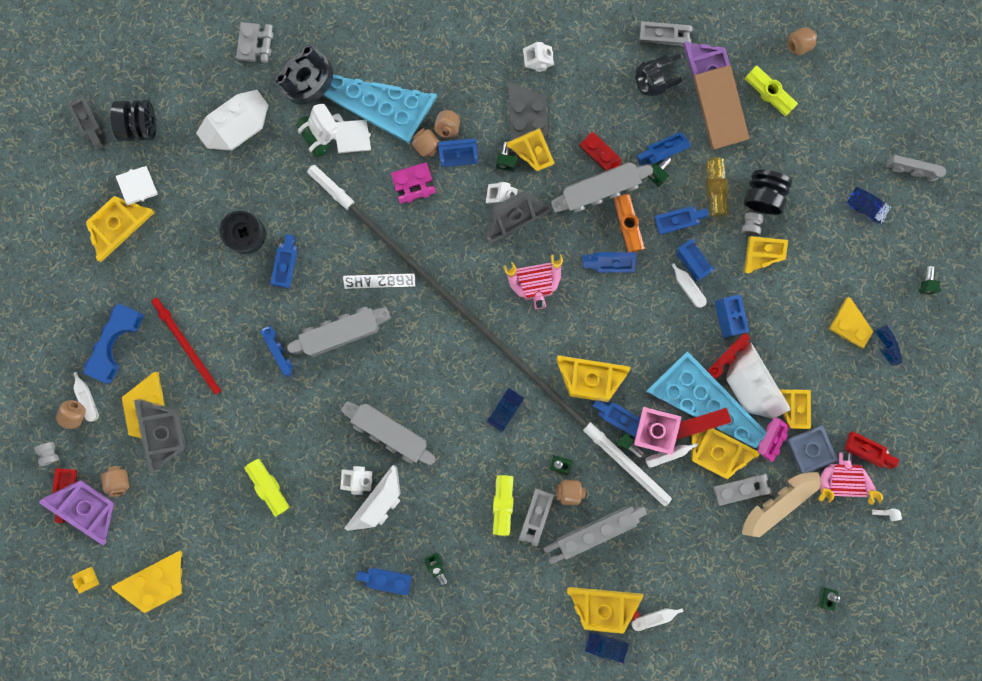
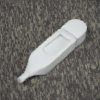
[672,264,706,308]
[73,372,99,422]
[645,443,697,467]
[631,608,683,631]

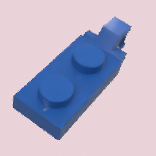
[637,132,690,166]
[654,207,709,235]
[270,234,298,289]
[582,252,636,272]
[260,325,294,378]
[591,400,640,438]
[356,568,412,595]

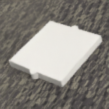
[334,120,371,153]
[116,166,158,205]

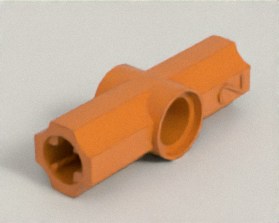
[613,194,645,252]

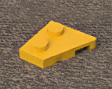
[506,128,555,171]
[744,236,788,273]
[829,297,873,348]
[780,390,811,429]

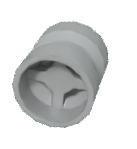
[741,212,764,236]
[34,442,59,467]

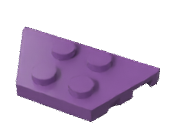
[683,41,736,87]
[39,480,114,545]

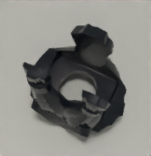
[635,54,683,96]

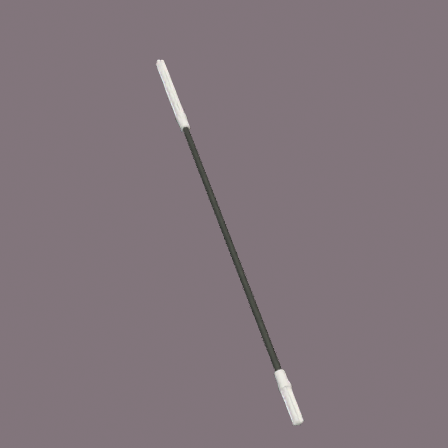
[307,165,672,506]

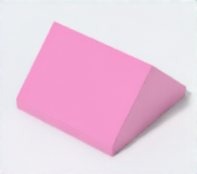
[634,407,681,455]

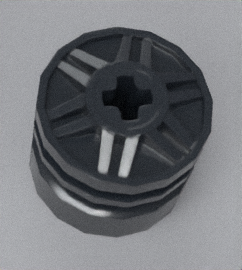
[110,100,156,141]
[743,169,792,215]
[219,210,266,254]

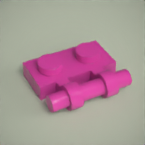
[391,162,436,204]
[758,417,789,462]

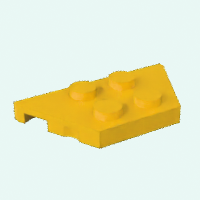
[86,196,155,262]
[556,356,631,402]
[122,372,165,438]
[691,428,760,479]
[111,550,182,613]
[567,587,643,634]

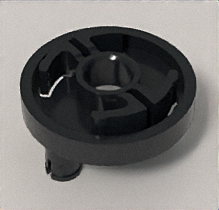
[275,45,333,105]

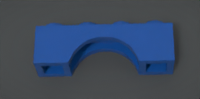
[83,303,145,384]

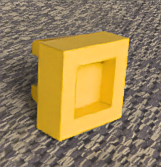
[72,567,99,594]

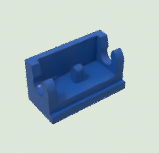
[438,138,478,167]
[675,238,715,282]
[714,295,749,338]

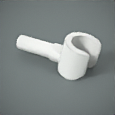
[872,509,902,521]

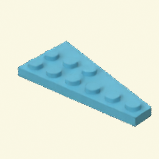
[319,73,437,144]
[645,351,767,448]

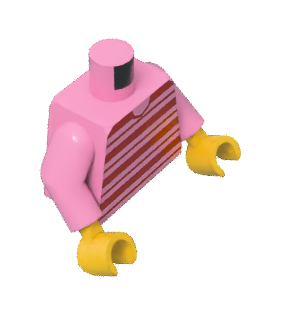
[503,254,563,309]
[819,453,883,505]

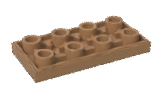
[693,65,749,150]

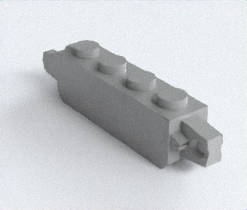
[551,162,653,213]
[287,307,391,357]
[341,401,436,465]
[543,506,647,564]

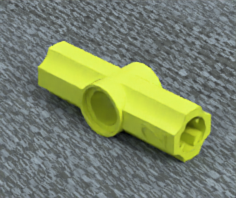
[744,66,798,117]
[244,459,290,517]
[493,475,513,536]

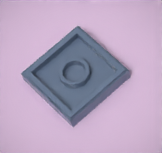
[786,425,838,474]

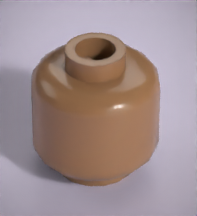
[787,27,817,55]
[434,110,460,139]
[412,128,440,157]
[56,400,86,429]
[101,466,130,497]
[556,480,586,505]

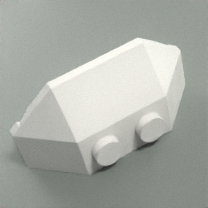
[196,90,268,151]
[726,343,791,419]
[344,465,400,531]

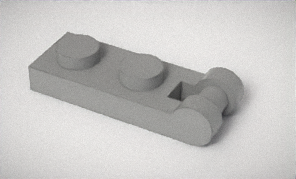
[639,21,692,47]
[886,155,946,181]
[713,474,771,506]
[518,488,554,547]

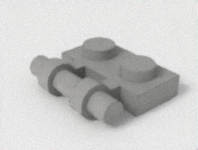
[236,22,273,63]

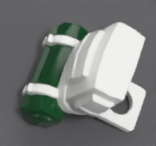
[296,104,344,157]

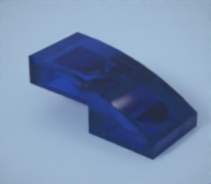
[847,187,891,223]
[874,325,902,366]
[487,388,525,432]
[585,632,629,663]

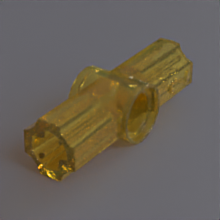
[706,157,728,217]

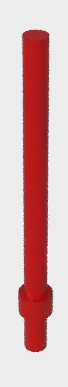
[151,297,221,395]

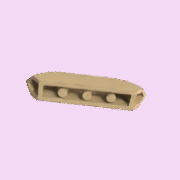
[742,472,821,537]

